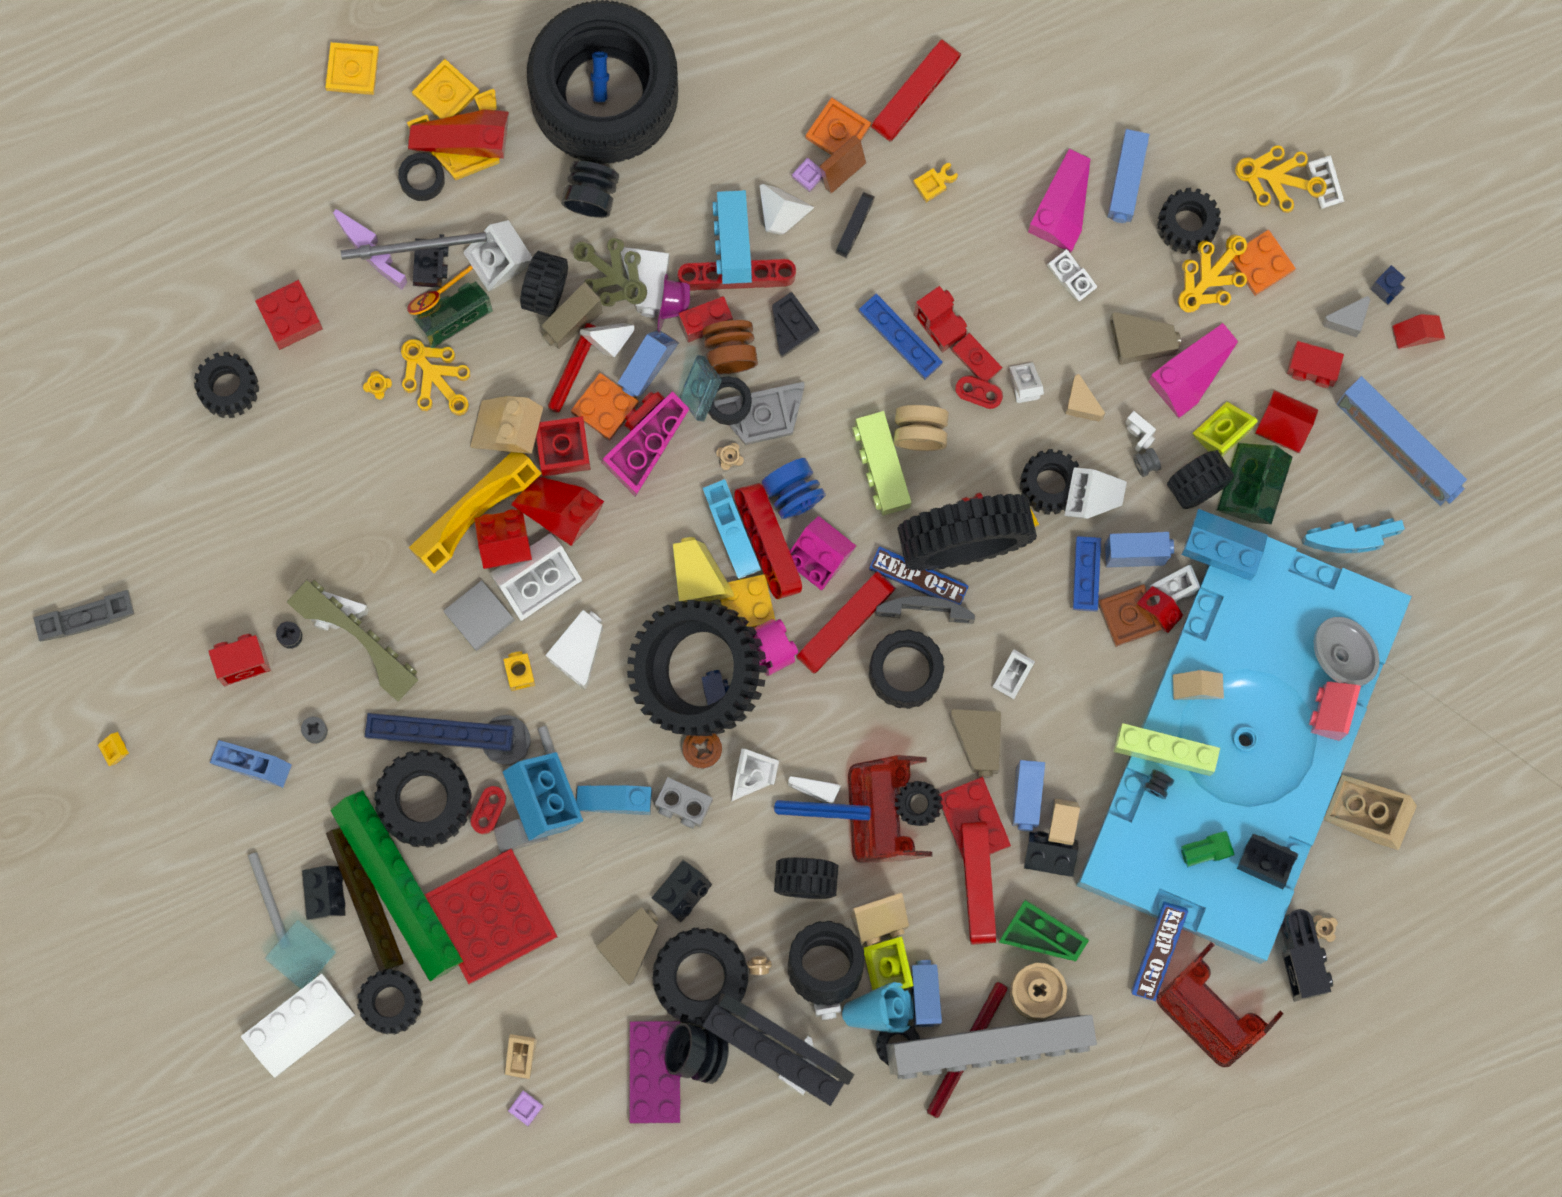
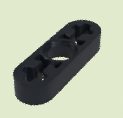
[835,192,875,258]

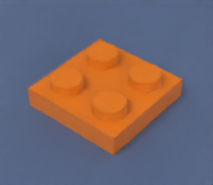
[805,98,872,155]
[1231,230,1296,296]
[571,373,639,441]

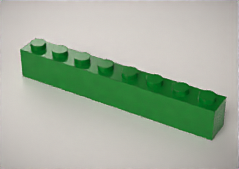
[330,790,463,982]

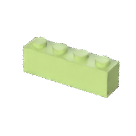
[852,411,911,516]
[1113,723,1220,776]

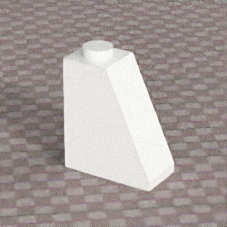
[621,247,669,318]
[1064,468,1127,519]
[545,610,603,690]

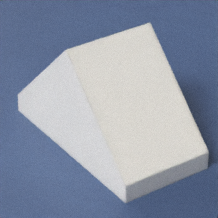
[580,323,634,357]
[993,650,1035,699]

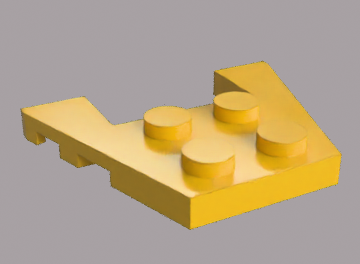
[407,88,500,181]

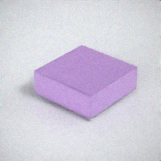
[792,157,822,192]
[508,1091,543,1126]

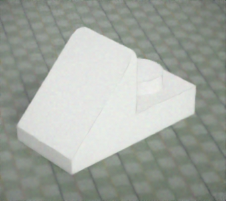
[1009,362,1044,403]
[1150,565,1200,604]

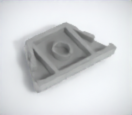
[714,382,805,445]

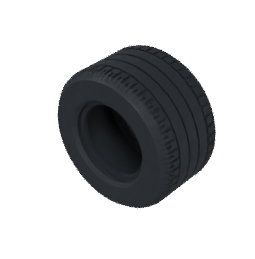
[526,0,678,164]

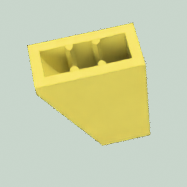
[673,537,734,602]

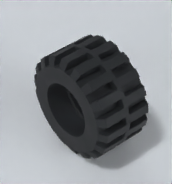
[1157,188,1221,254]
[520,250,568,317]
[194,352,259,418]
[1019,449,1079,515]
[1167,450,1234,509]
[774,857,839,899]
[357,969,423,1035]

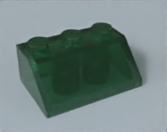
[414,281,493,348]
[1217,443,1293,525]

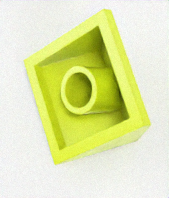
[1192,402,1258,457]
[864,937,913,991]

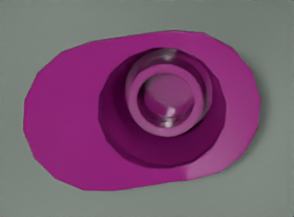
[657,274,690,332]

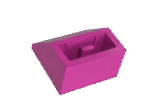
[790,516,856,591]

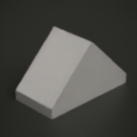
[1322,296,1370,337]
[494,819,548,854]

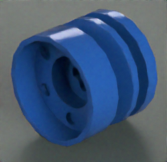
[761,458,826,520]

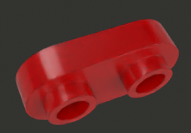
[955,375,1003,409]
[624,391,665,432]
[471,786,507,835]

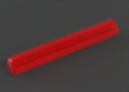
[548,323,596,413]

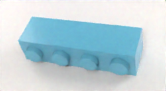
[712,190,752,284]

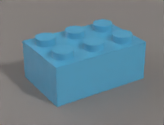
[503,752,583,841]

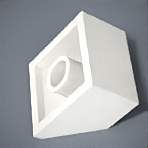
[463,220,532,291]

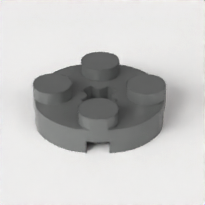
[483,715,531,765]

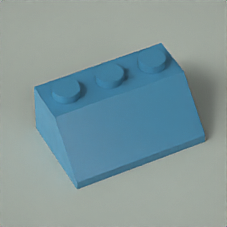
[1181,509,1268,581]

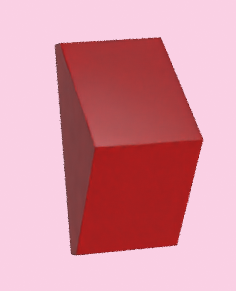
[1392,314,1445,349]

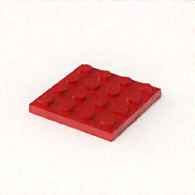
[425,849,558,985]

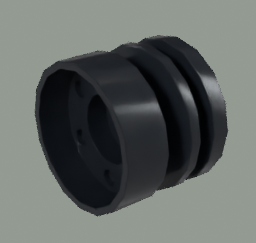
[561,161,620,218]
[665,1023,729,1084]

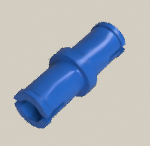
[590,52,609,102]

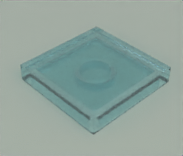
[679,355,722,422]
[265,920,336,989]

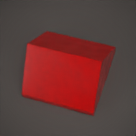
[1255,390,1318,453]

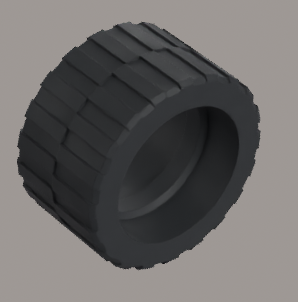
[869,629,945,709]
[787,921,865,1006]

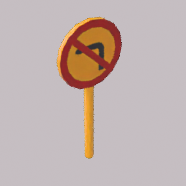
[407,265,473,315]

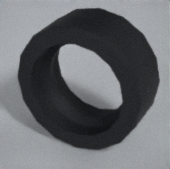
[398,153,445,201]
[705,376,752,425]

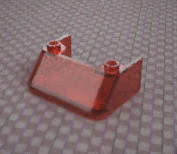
[848,755,933,863]
[1157,942,1284,1067]

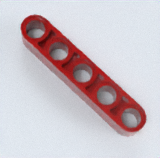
[871,39,961,142]
[678,259,796,291]
[734,483,802,599]
[796,571,896,674]
[961,821,996,945]

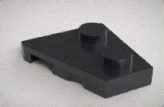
[772,292,820,358]

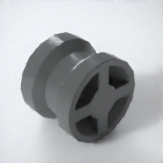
[1133,448,1161,477]
[301,717,328,744]

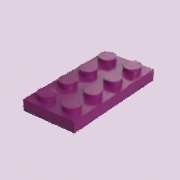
[630,1021,680,1124]

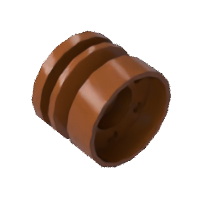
[703,320,758,374]

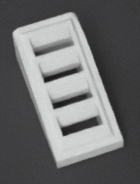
[1306,156,1344,209]
[788,776,841,804]

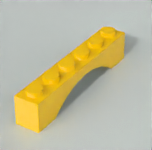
[408,452,541,574]

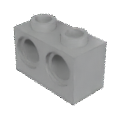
[655,777,713,829]

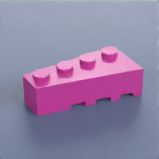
[601,391,689,497]

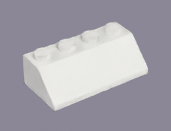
[241,974,355,1078]

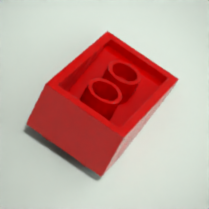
[511,477,605,546]

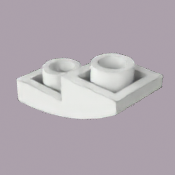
[1046,249,1097,302]

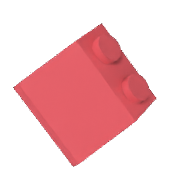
[1309,682,1361,741]

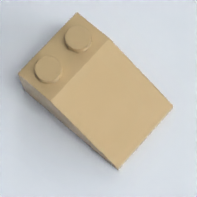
[470,396,543,454]
[1324,775,1417,850]
[851,893,909,946]

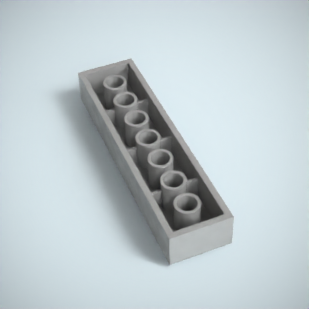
[886,1015,1097,1079]

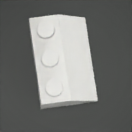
[489,533,582,621]

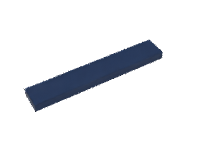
[364,713,514,752]

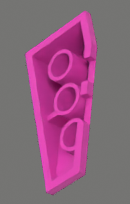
[1028,149,1091,252]
[1148,323,1238,419]

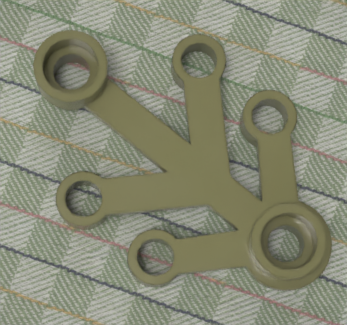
[573,238,647,307]

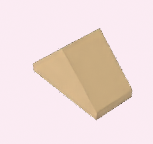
[1065,374,1105,422]
[1172,670,1224,700]
[1048,798,1080,845]
[505,1034,537,1079]

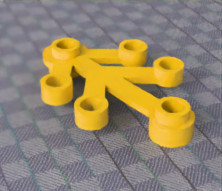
[1235,145,1327,213]
[1178,235,1247,313]
[401,339,470,416]

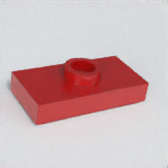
[951,333,1003,382]

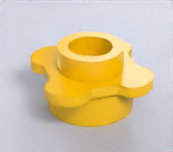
[363,371,392,400]

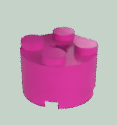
[753,619,798,676]

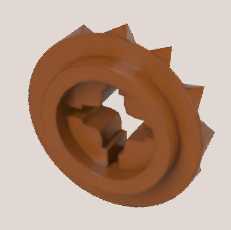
[683,734,722,769]

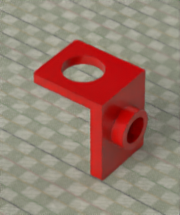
[1137,586,1183,633]

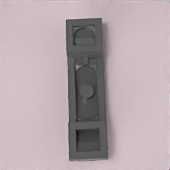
[33,590,135,642]
[875,596,975,624]

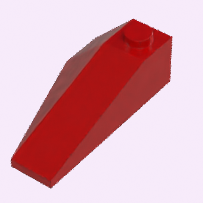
[408,109,509,159]

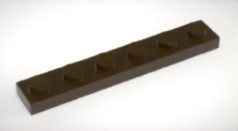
[326,828,404,971]

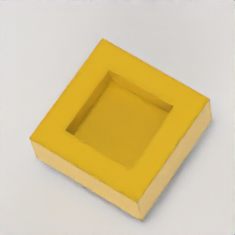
[98,732,129,766]

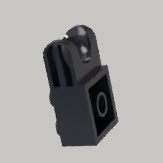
[1281,909,1333,1002]

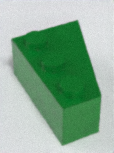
[998,899,1089,962]

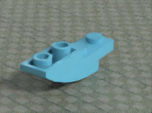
[703,479,761,579]
[1302,518,1405,553]

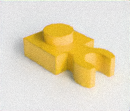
[913,163,958,203]

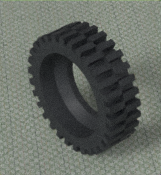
[897,494,1037,571]
[627,600,767,736]

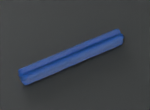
[774,800,871,820]

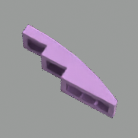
[333,209,407,290]

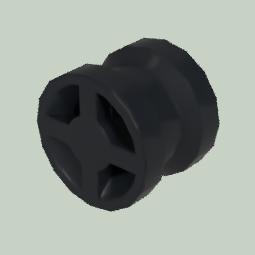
[276,621,303,649]
[1143,770,1174,799]

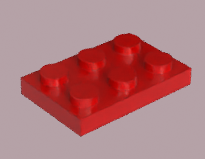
[939,777,1011,860]

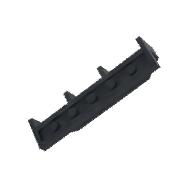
[701,993,855,1106]

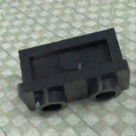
[413,234,449,288]
[1024,831,1078,877]
[1237,834,1299,890]
[652,860,712,922]
[302,866,346,920]

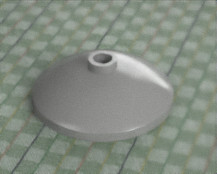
[1314,617,1379,686]

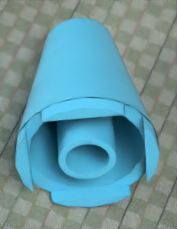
[842,982,914,1033]

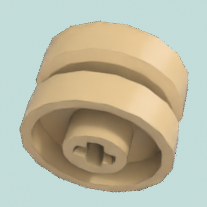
[894,405,949,451]
[1009,963,1067,1021]

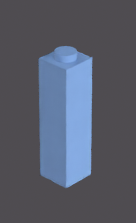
[1107,129,1150,223]

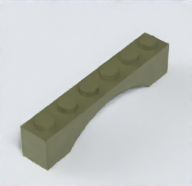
[287,579,418,702]

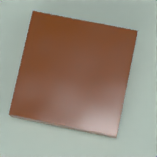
[819,136,866,194]
[1098,584,1162,647]

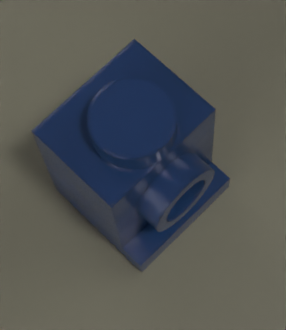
[1370,265,1406,305]
[702,670,729,705]

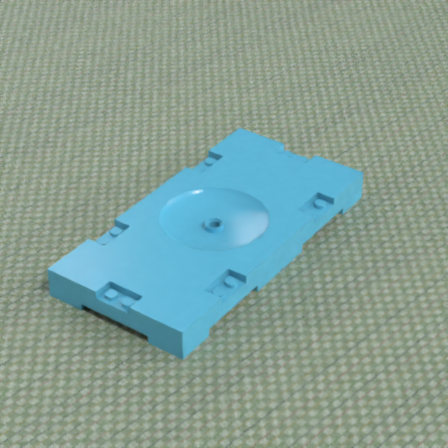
[1076,537,1412,964]

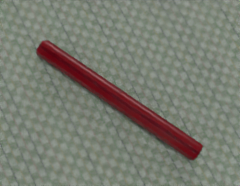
[927,982,1008,1118]

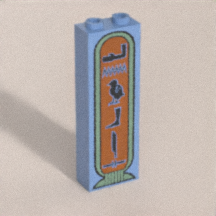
[1336,376,1467,506]

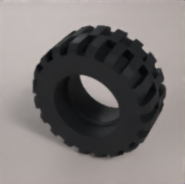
[374,750,472,848]
[652,927,748,1026]

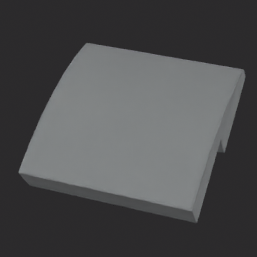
[443,580,515,651]

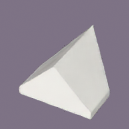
[760,184,815,235]
[731,749,779,802]

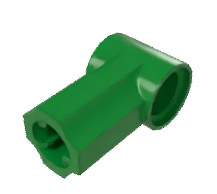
[1181,831,1235,867]

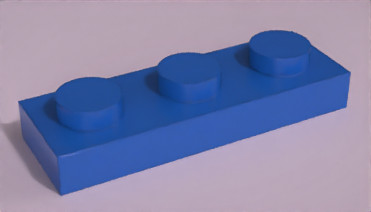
[1073,536,1101,612]

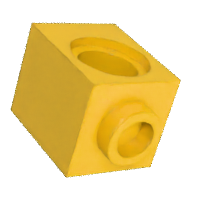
[503,651,536,691]

